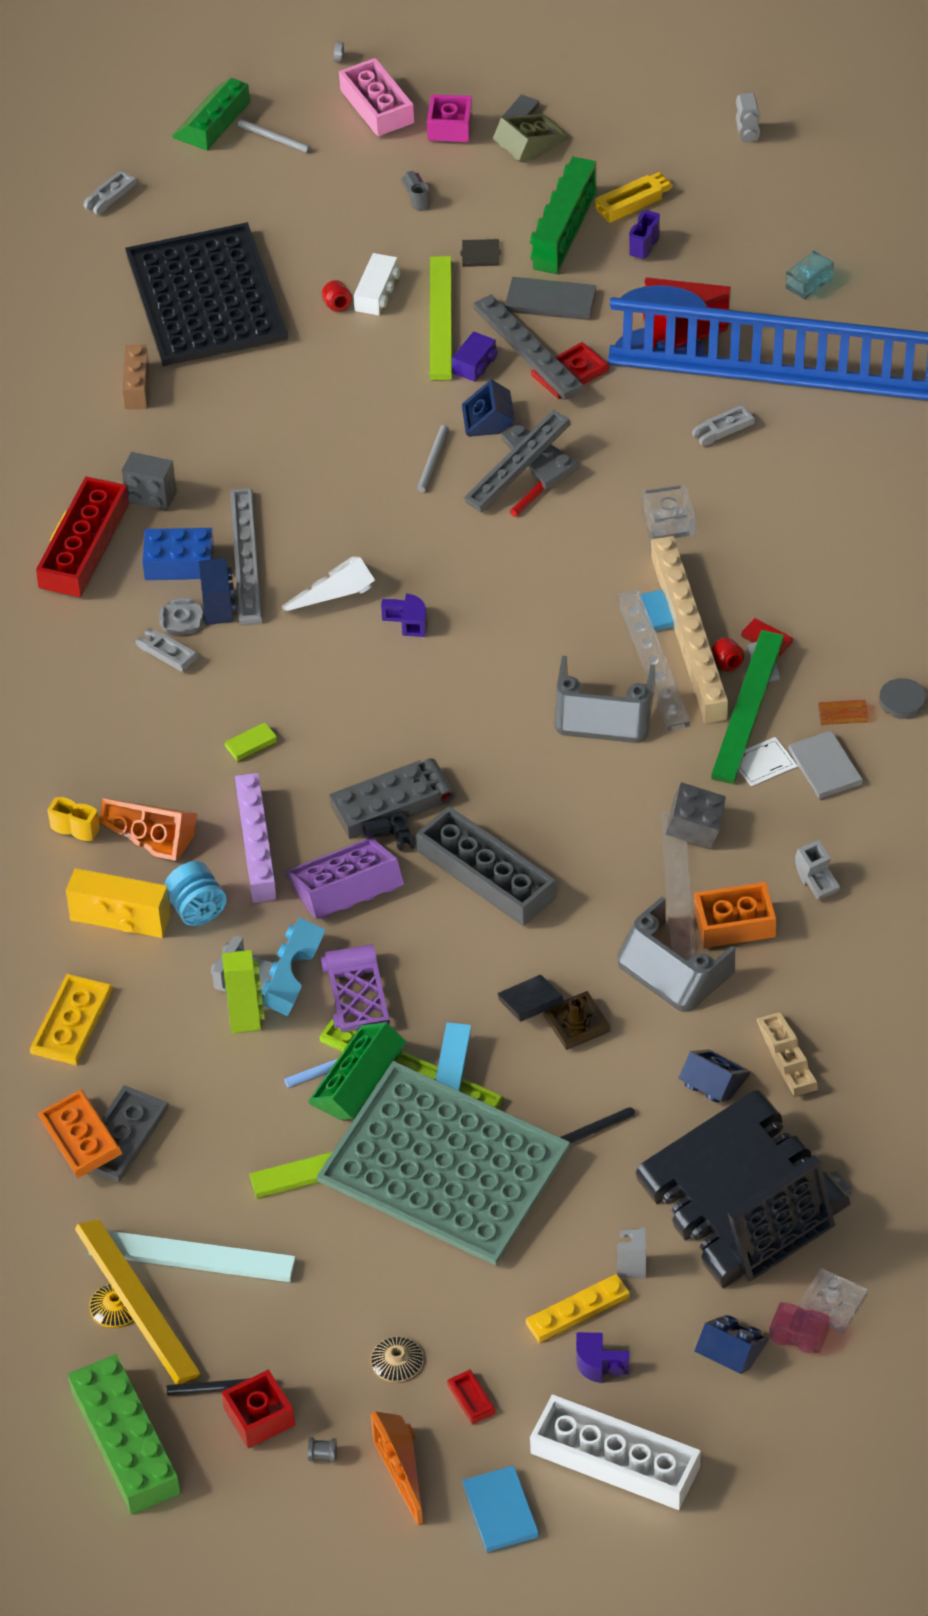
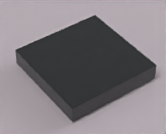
[497,974,564,1022]

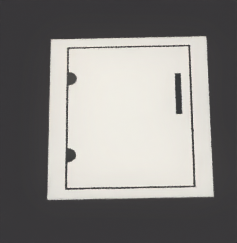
[739,737,798,786]

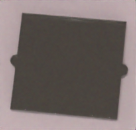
[460,239,501,267]

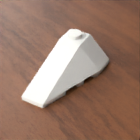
[281,556,375,611]

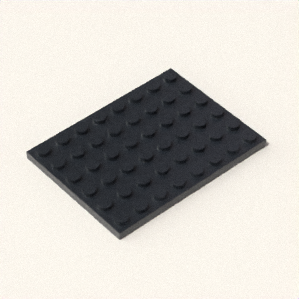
[125,222,288,366]

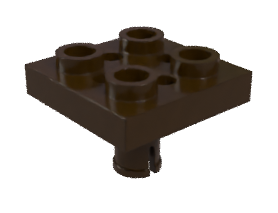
[543,991,610,1050]

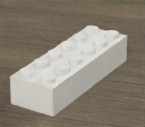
[530,1394,701,1510]

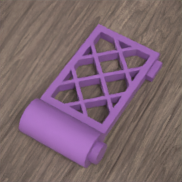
[321,944,390,1032]

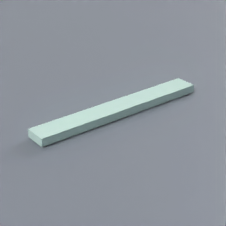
[88,1231,296,1282]

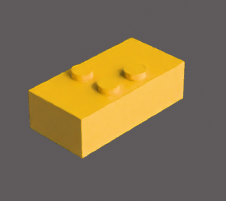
[66,868,171,938]

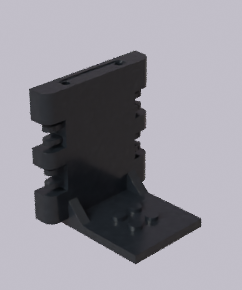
[636,1090,851,1289]

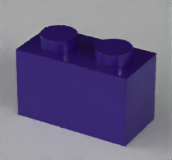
[452,331,498,382]

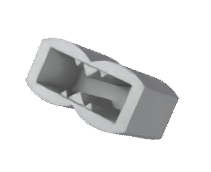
[735,93,760,142]

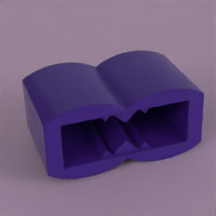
[629,210,660,259]

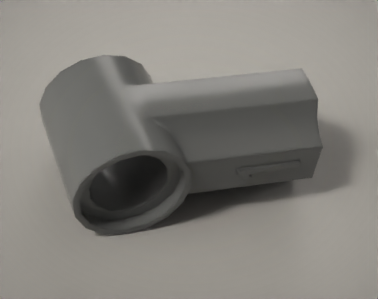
[402,171,430,211]

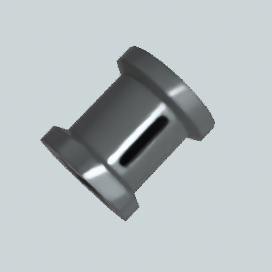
[308,1437,337,1463]

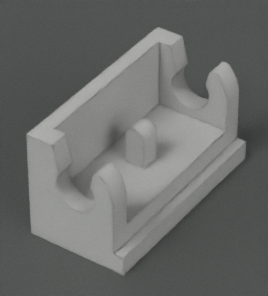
[617,1227,646,1278]

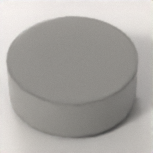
[334,41,344,62]

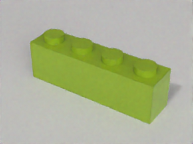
[222,950,265,1033]

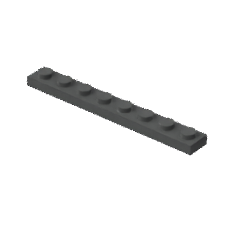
[473,294,583,400]

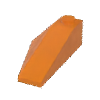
[99,798,197,861]
[370,1411,423,1525]

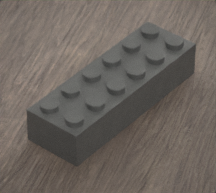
[416,806,556,926]

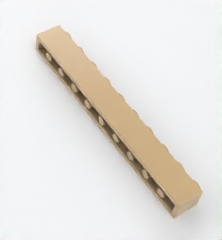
[651,536,728,724]

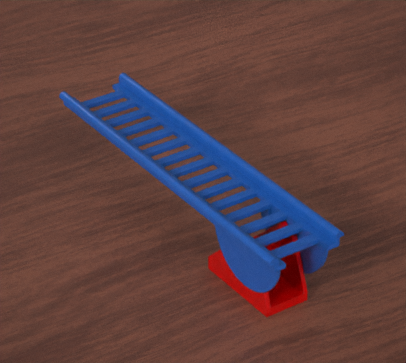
[607,277,928,400]

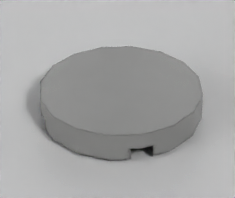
[159,598,205,637]

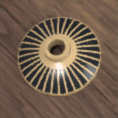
[371,1336,424,1383]

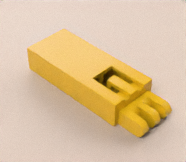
[595,172,673,223]

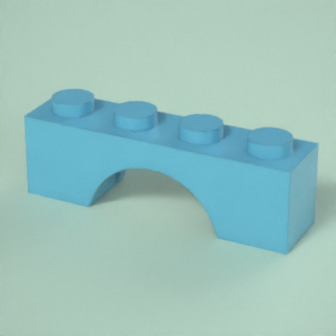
[261,917,326,1016]

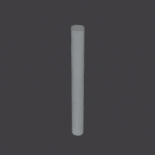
[238,119,311,154]
[417,425,449,493]

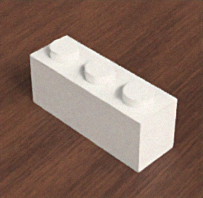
[354,253,400,315]

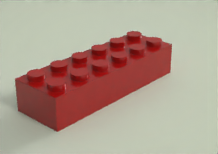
[36,476,129,598]

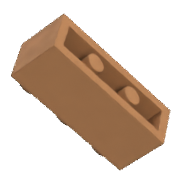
[122,344,149,409]

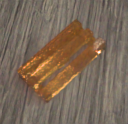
[818,700,868,725]

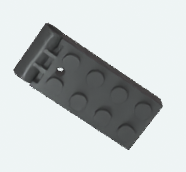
[329,758,455,839]

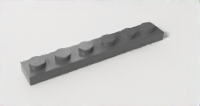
[464,409,571,513]

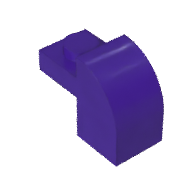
[381,593,427,637]
[576,1332,629,1383]

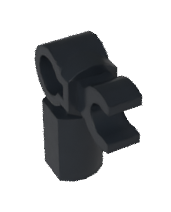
[362,813,416,851]

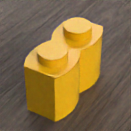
[47,797,100,841]

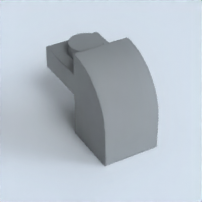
[795,839,840,900]

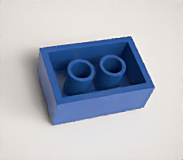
[142,528,214,580]

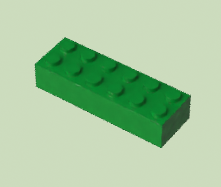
[530,156,597,274]

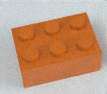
[694,882,776,948]

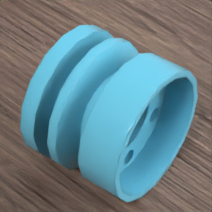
[164,861,227,926]

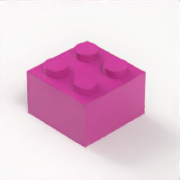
[427,94,473,142]

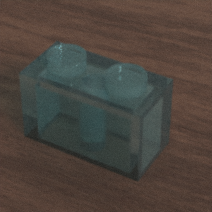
[786,251,834,300]

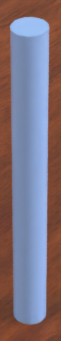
[284,1059,337,1088]

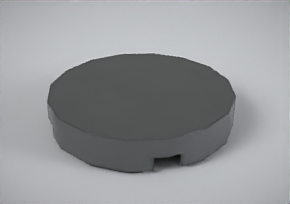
[879,678,926,718]

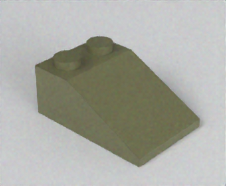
[493,114,570,161]

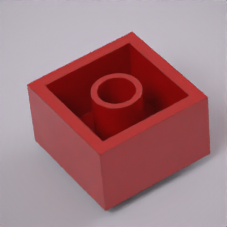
[221,1369,295,1449]

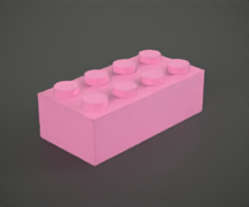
[339,58,414,136]

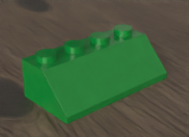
[172,78,250,151]
[308,1022,407,1120]

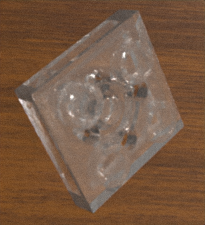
[797,1268,868,1333]

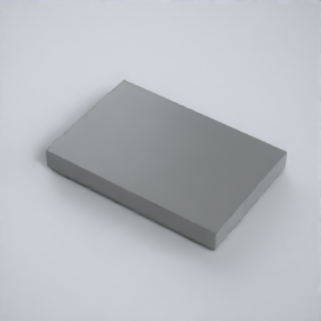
[788,731,862,799]

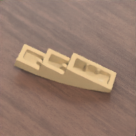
[757,1012,818,1097]

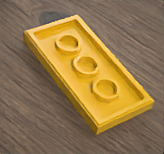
[30,974,113,1066]

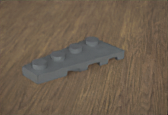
[502,423,578,490]

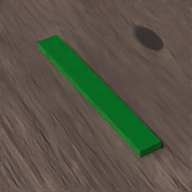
[711,630,784,784]

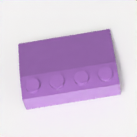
[285,838,404,919]

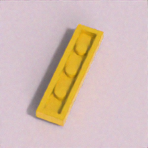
[526,1274,630,1343]

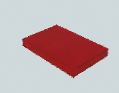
[531,342,609,399]

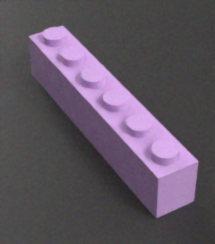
[235,773,276,903]

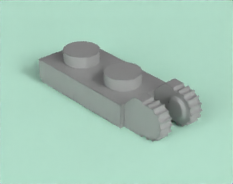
[83,170,137,215]
[692,405,755,447]
[135,628,198,672]

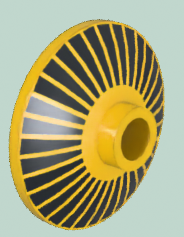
[90,1284,134,1328]

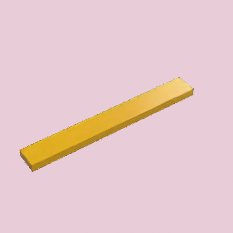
[75,1219,200,1384]

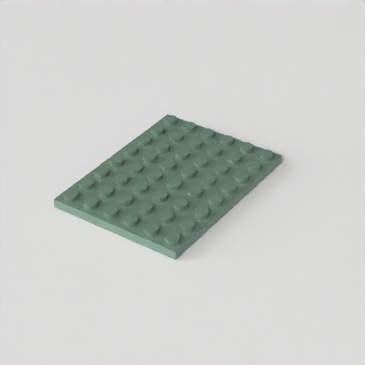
[317,1061,570,1266]

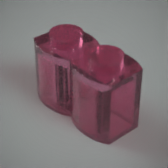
[769,1302,830,1353]

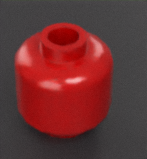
[322,280,352,312]
[711,637,745,672]

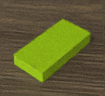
[225,722,277,762]

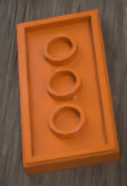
[37,1089,122,1179]

